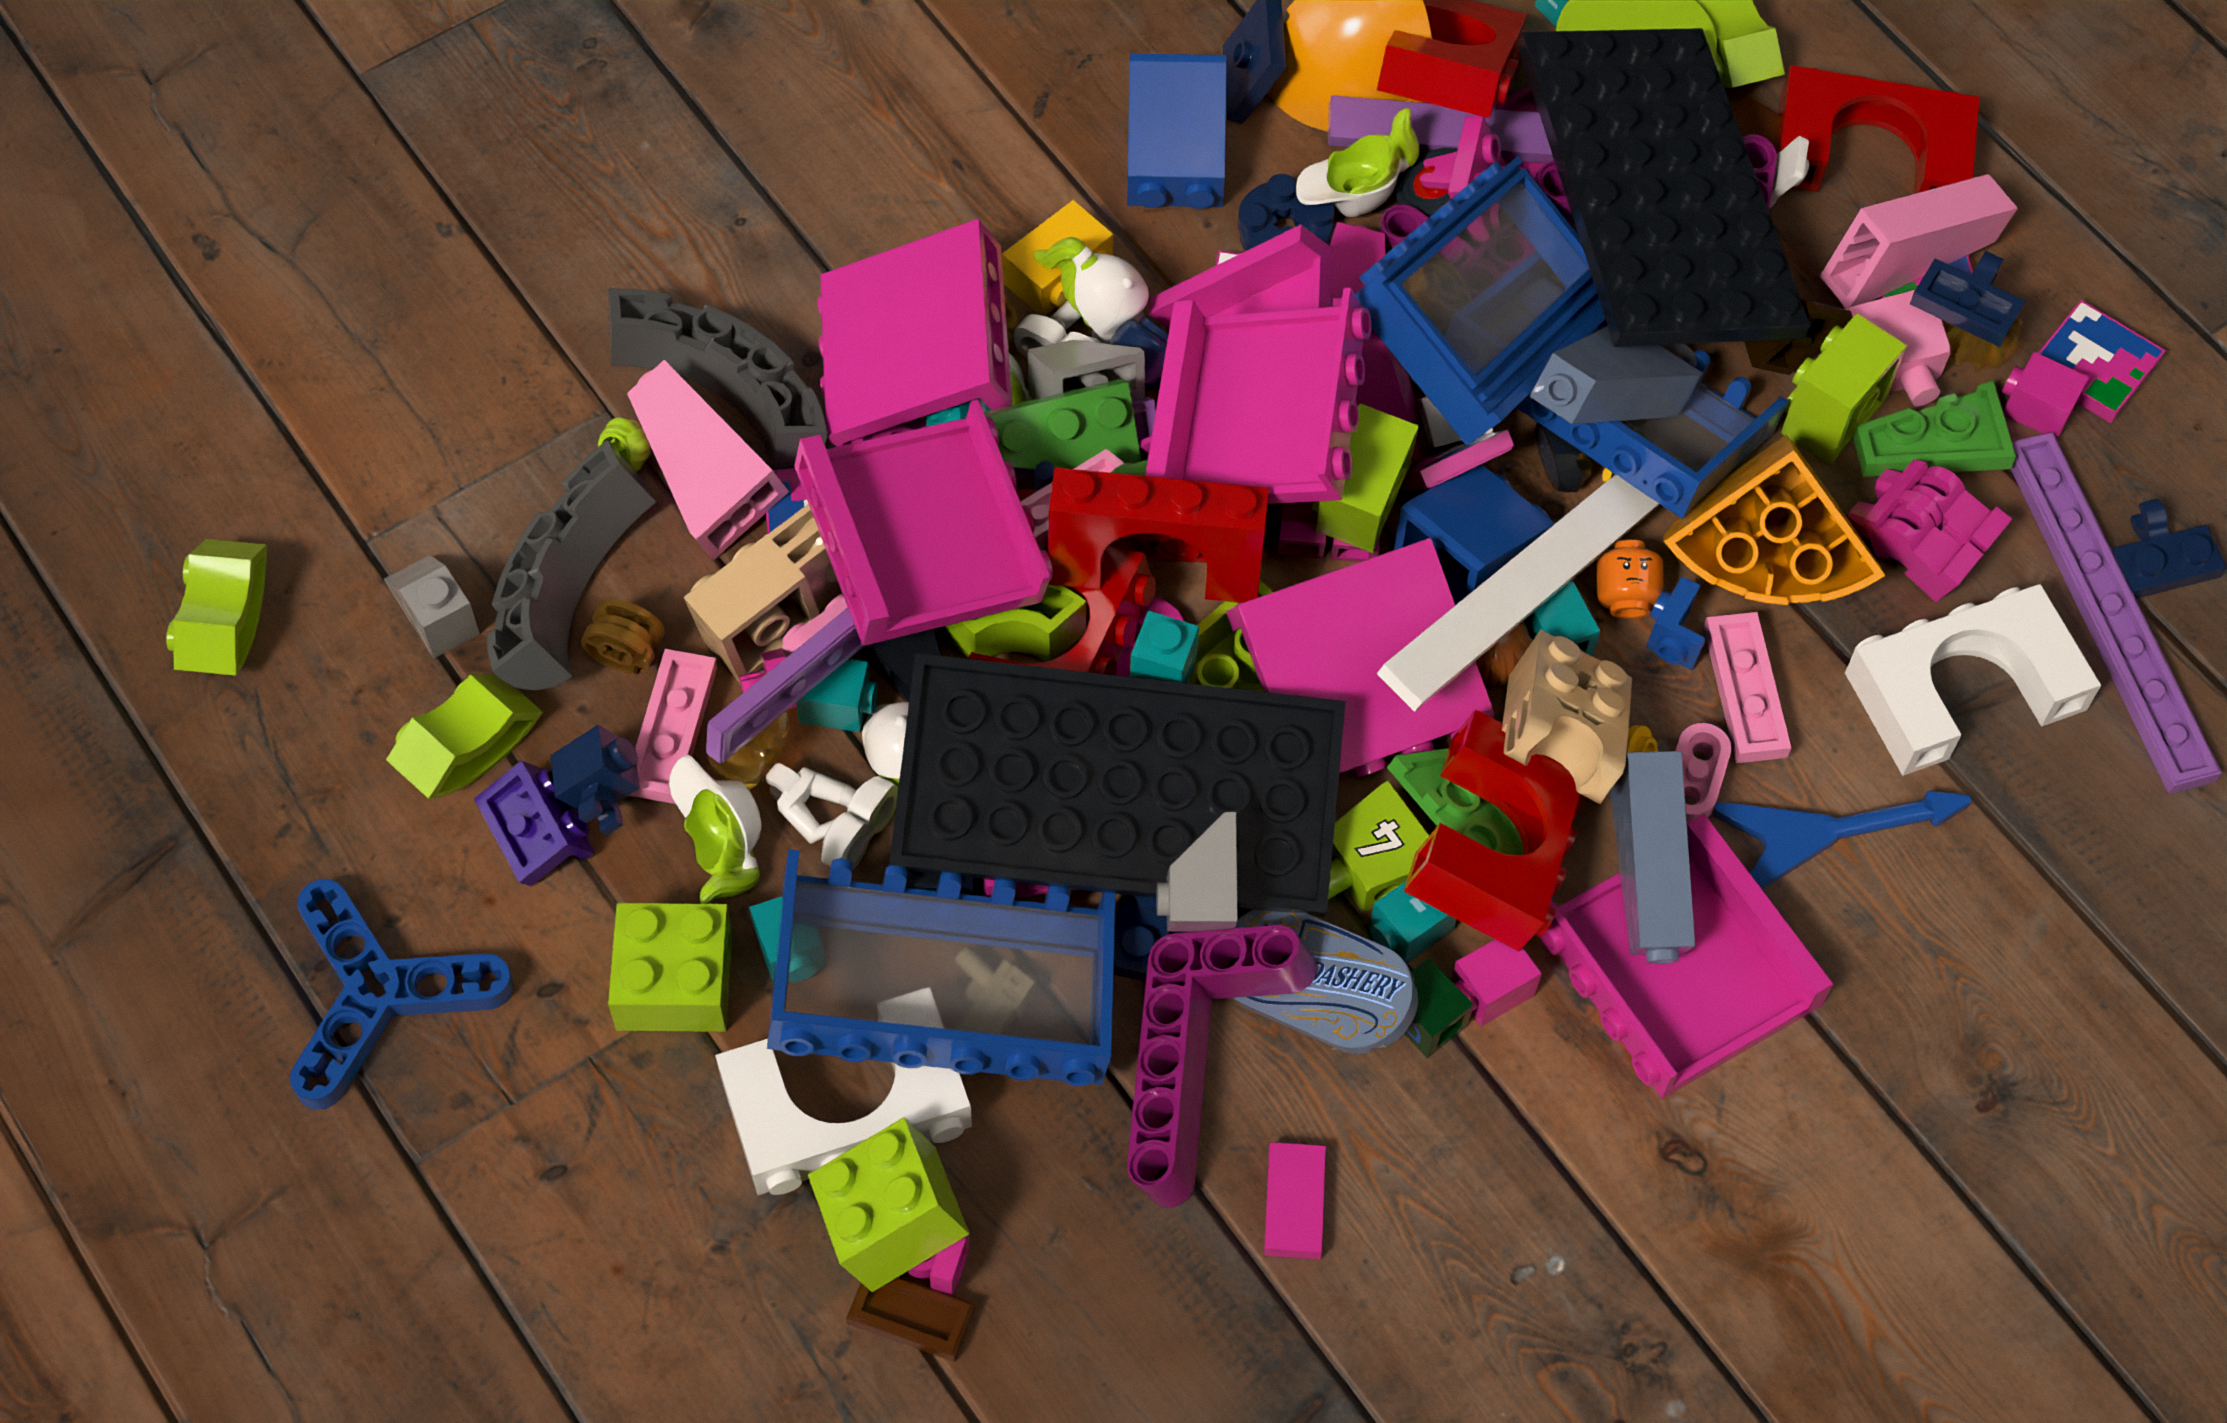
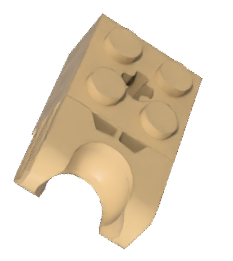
[683,503,843,684]
[1502,629,1632,804]

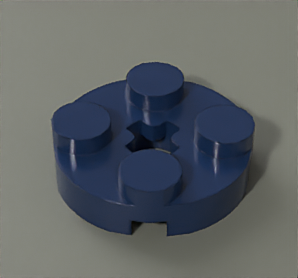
[1238,174,1334,251]

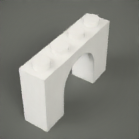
[1845,584,2101,776]
[715,988,972,1195]

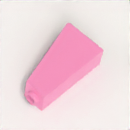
[1820,174,2018,308]
[627,360,789,560]

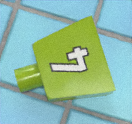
[1328,781,1429,911]

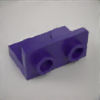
[474,760,595,887]

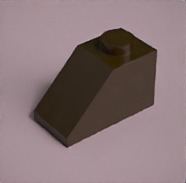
[1744,298,1853,375]

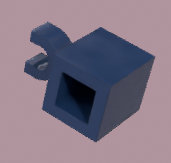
[550,724,640,835]

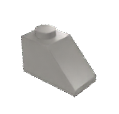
[1027,340,1145,401]
[384,555,480,659]
[1156,812,1237,932]

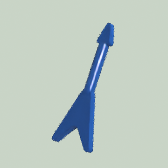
[1712,791,1972,890]

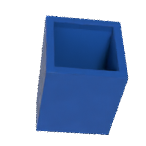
[1127,53,1226,209]
[1393,464,1555,606]

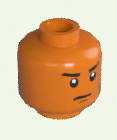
[1597,540,1664,619]

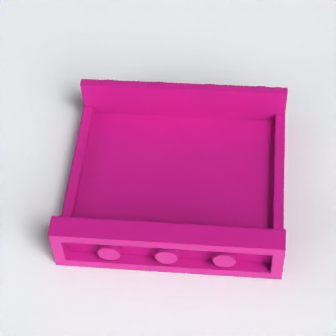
[817,218,1012,447]
[1139,225,1333,453]
[1145,287,1371,504]
[794,399,1053,646]
[1226,538,1496,785]
[1540,814,1833,1099]

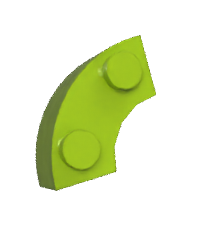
[1696,0,1785,88]
[166,539,267,676]
[939,584,1086,662]
[386,674,543,799]

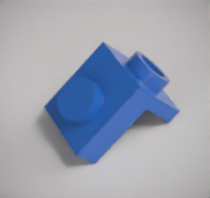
[1646,576,1705,670]

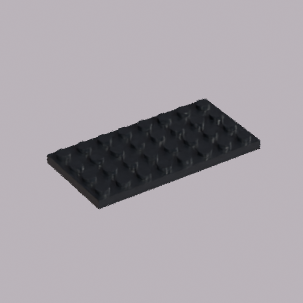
[1517,28,1811,347]
[889,653,1346,917]

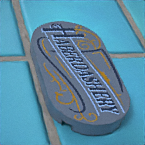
[1226,909,1418,1054]

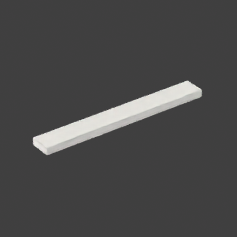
[1377,474,1660,712]

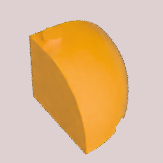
[1267,0,1432,132]
[1663,434,1885,605]

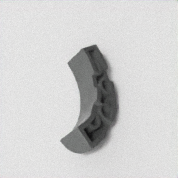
[608,288,828,470]
[487,439,656,691]

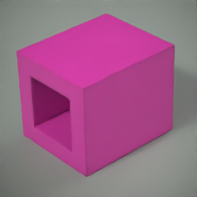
[2002,352,2089,439]
[1451,939,1542,1026]

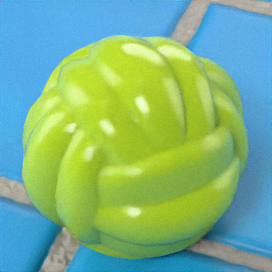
[598,417,651,472]

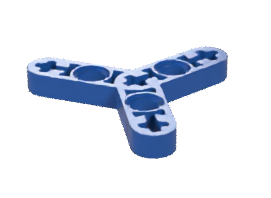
[290,879,514,1110]

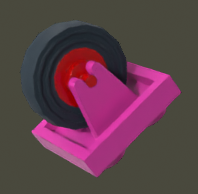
[1396,115,1507,250]

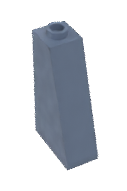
[1529,326,1703,424]
[1610,751,1695,964]

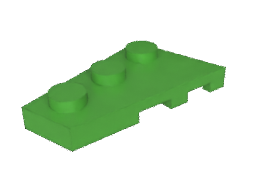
[984,379,1141,469]
[1853,380,2016,477]
[1387,748,1523,855]

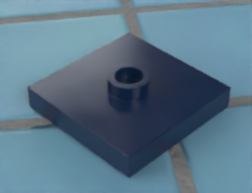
[1222,0,1287,124]

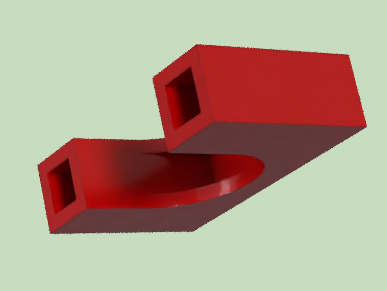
[1377,0,1531,118]
[1776,65,1980,194]
[1048,467,1269,603]
[968,546,1156,675]
[1404,709,1586,952]

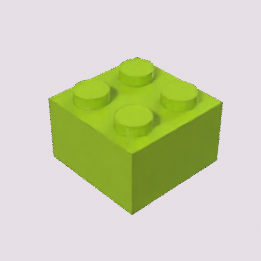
[1781,313,1908,465]
[1311,403,1419,553]
[608,903,733,1032]
[808,1117,970,1292]

